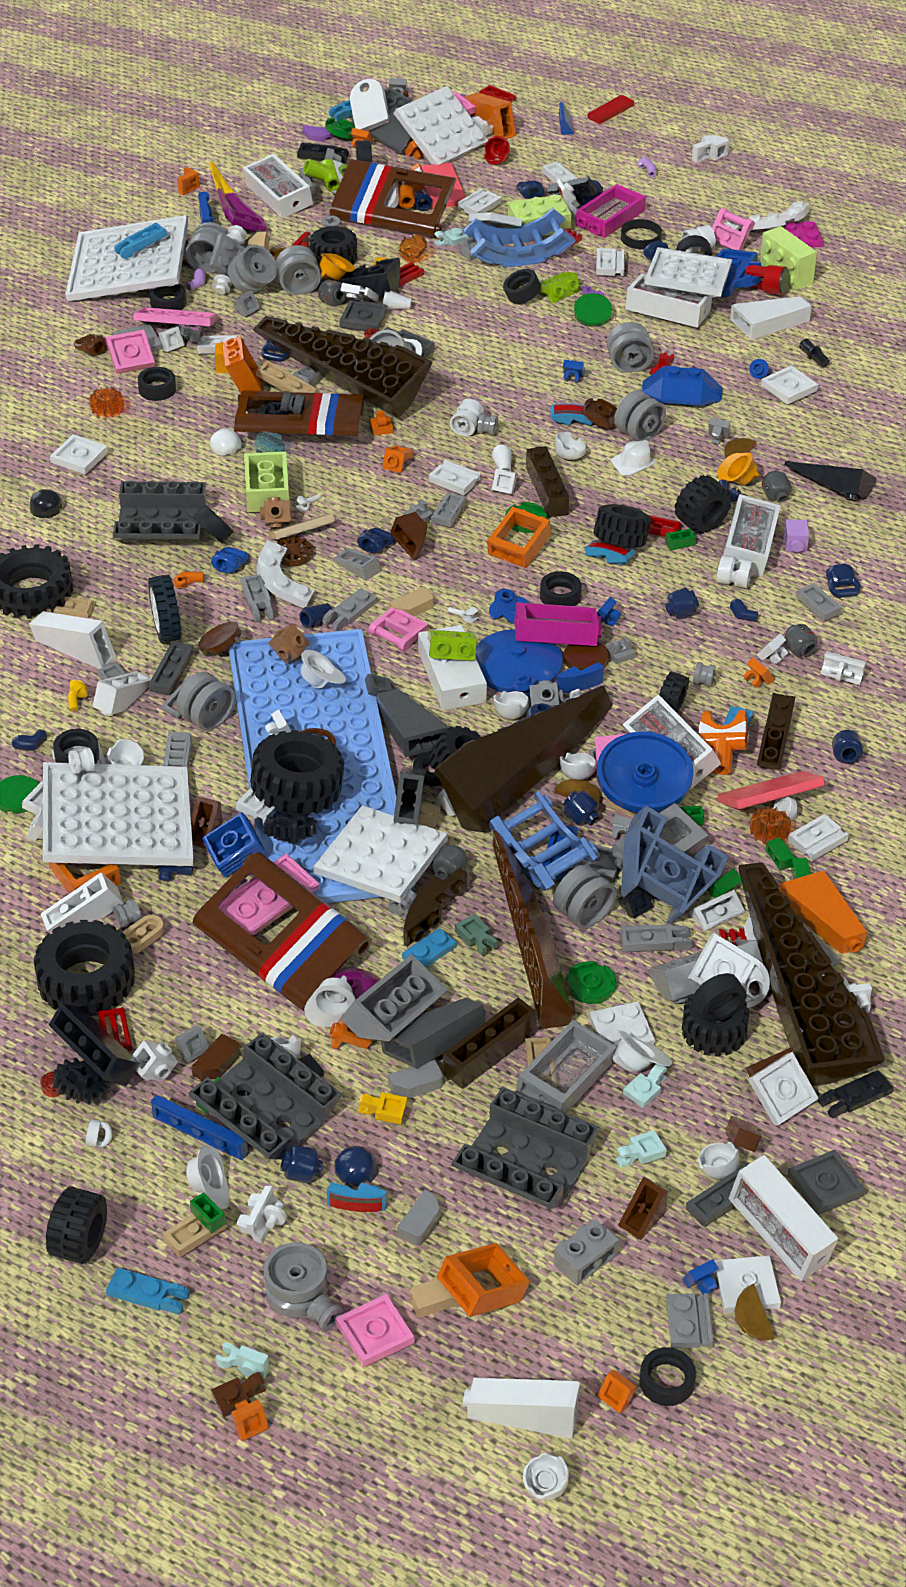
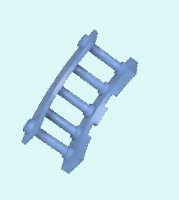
[463,208,576,267]
[489,791,598,891]

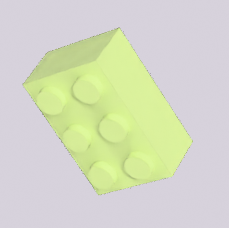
[508,195,571,236]
[760,226,817,290]
[244,452,289,512]

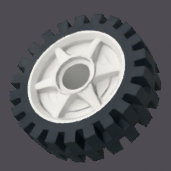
[148,575,181,643]

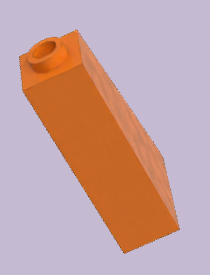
[464,92,516,139]
[779,870,867,954]

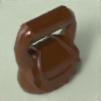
[74,334,108,356]

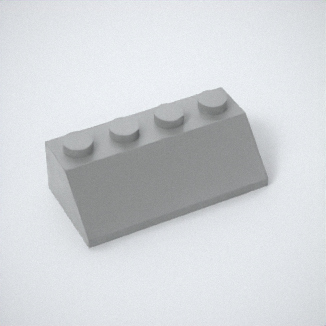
[646,939,764,1004]
[340,954,448,1041]

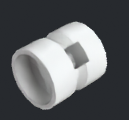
[681,225,716,253]
[450,399,484,436]
[717,555,753,589]

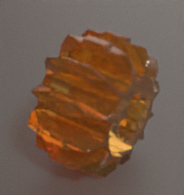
[89,387,124,418]
[750,806,791,845]

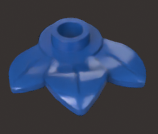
[489,589,530,624]

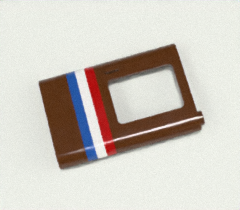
[330,159,456,238]
[234,390,364,436]
[192,852,372,1011]

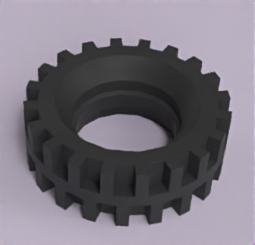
[0,544,73,619]

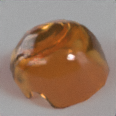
[398,234,427,262]

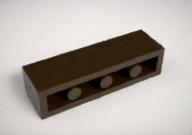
[526,446,569,518]
[443,997,537,1088]

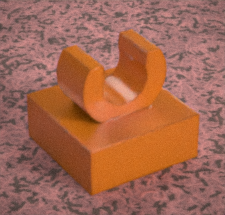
[351,128,373,148]
[405,141,426,160]
[370,411,393,436]
[743,657,775,688]
[597,1370,637,1414]
[231,1400,269,1441]

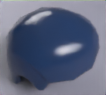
[334,1146,379,1186]

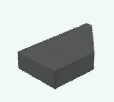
[365,674,409,696]

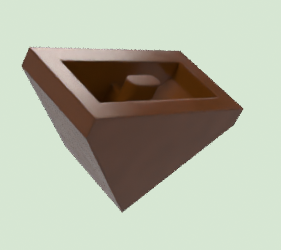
[191,796,222,849]
[618,1177,668,1240]

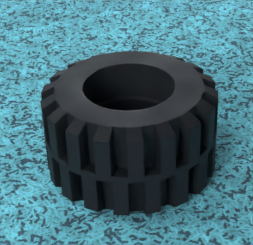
[310,226,357,267]
[674,475,732,534]
[593,504,651,548]
[429,726,481,776]
[682,991,749,1057]
[46,1186,107,1264]

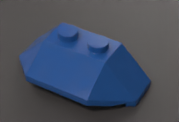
[642,366,722,406]

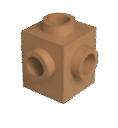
[260,497,291,528]
[268,623,310,664]

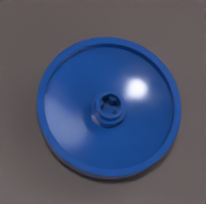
[475,629,563,693]
[597,731,693,813]

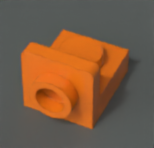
[177,167,200,196]
[382,445,414,473]
[329,1014,371,1049]

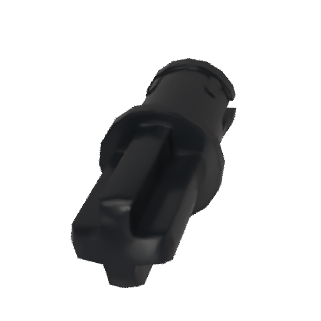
[799,338,830,368]

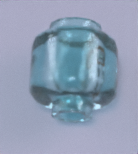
[253,431,285,453]

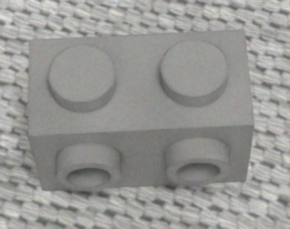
[554,1219,619,1286]

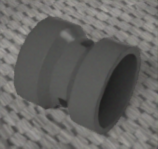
[280,391,305,414]

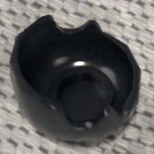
[30,489,62,518]

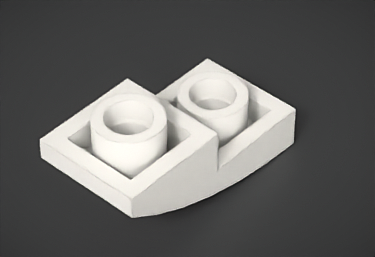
[557,179,580,217]

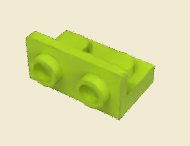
[539,272,581,303]
[427,629,477,661]

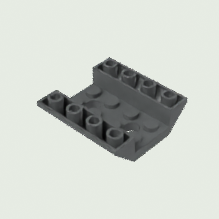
[352,87,414,155]
[113,481,206,542]
[189,1032,342,1160]
[452,1087,599,1209]

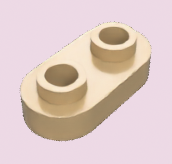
[122,915,164,954]

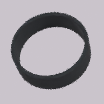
[621,219,662,250]

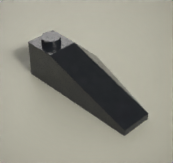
[319,257,400,297]
[784,461,877,501]

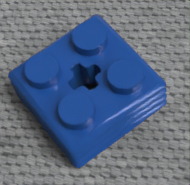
[202,812,265,877]

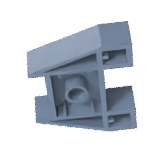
[621,805,729,924]

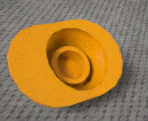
[319,253,355,280]
[717,453,760,485]

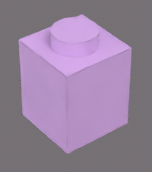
[784,520,809,552]

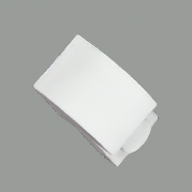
[692,135,729,163]

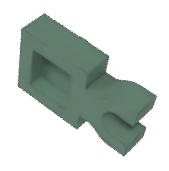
[455,914,498,956]

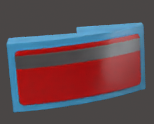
[550,403,593,425]
[584,540,635,565]
[327,1182,387,1212]

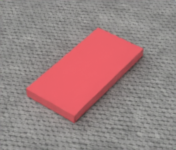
[421,162,466,209]
[717,771,825,809]

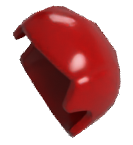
[483,136,510,165]

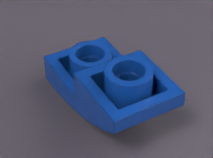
[556,662,604,693]

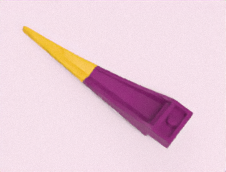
[209,161,267,233]

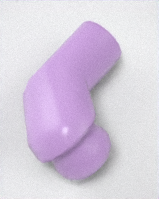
[637,157,656,177]
[186,269,206,291]

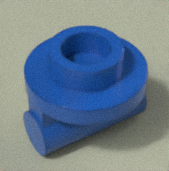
[749,359,773,379]
[513,675,536,697]

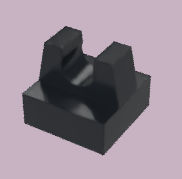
[618,886,653,918]

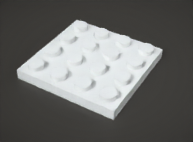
[393,86,488,165]
[645,248,732,298]
[313,805,448,903]

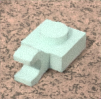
[434,228,469,247]
[623,1064,667,1109]
[615,1130,667,1168]
[216,1343,269,1379]

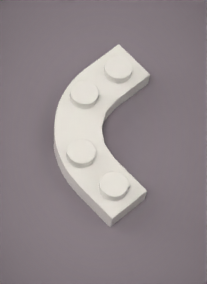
[749,201,810,230]
[256,540,314,608]

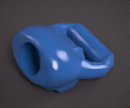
[211,547,249,573]

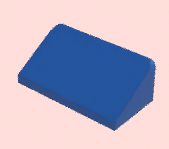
[559,102,574,135]

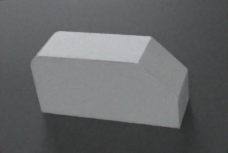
[388,1060,443,1099]
[397,1189,440,1246]

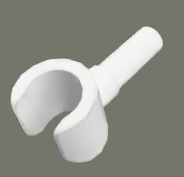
[296,494,321,512]
[448,607,478,623]

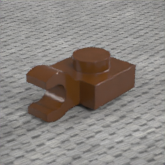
[211,1372,266,1417]

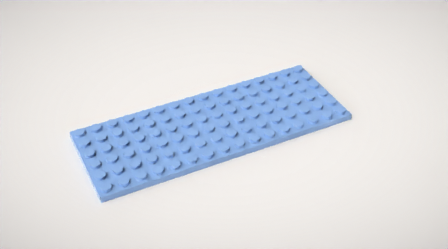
[228,629,415,903]

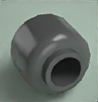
[318,279,346,306]
[761,471,792,503]
[784,624,817,657]
[432,845,468,880]

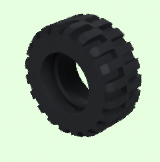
[250,730,345,816]
[34,919,135,1016]

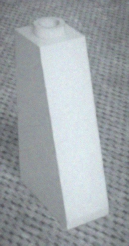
[730,296,812,340]
[29,611,116,669]
[463,1378,580,1439]

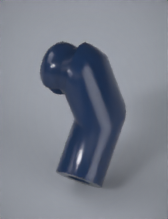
[158,865,193,882]

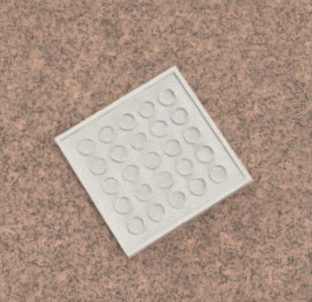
[65,215,189,302]
[43,762,193,866]

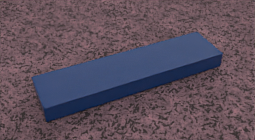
[151,1095,248,1160]

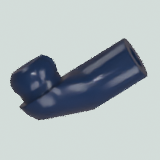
[719,479,742,502]
[730,599,758,622]
[11,729,47,751]

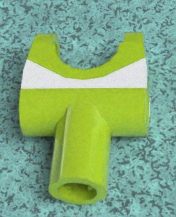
[303,159,347,194]

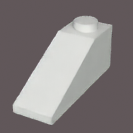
[92,671,152,716]
[41,872,124,932]

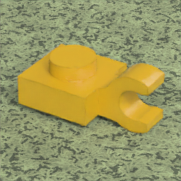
[358,1092,408,1125]

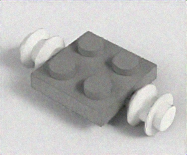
[209,225,246,295]

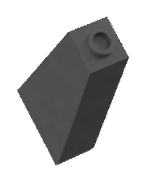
[377,689,448,757]
[393,767,427,824]
[380,998,486,1069]

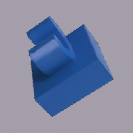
[563,359,585,383]
[597,597,621,627]
[682,1259,719,1294]

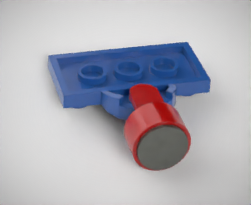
[716,248,790,297]

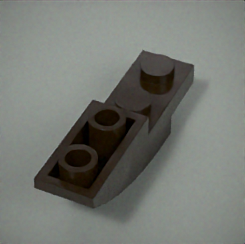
[757,693,796,770]
[403,867,467,947]

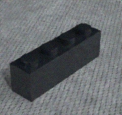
[49,1003,140,1086]

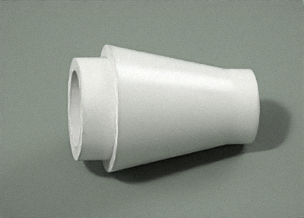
[383,291,411,310]
[491,445,512,471]

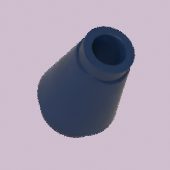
[414,189,432,211]
[299,603,332,628]

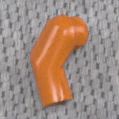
[173,571,204,589]

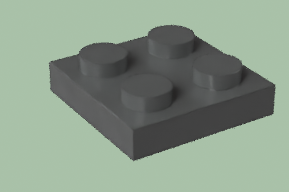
[340,299,387,332]
[788,1149,865,1215]

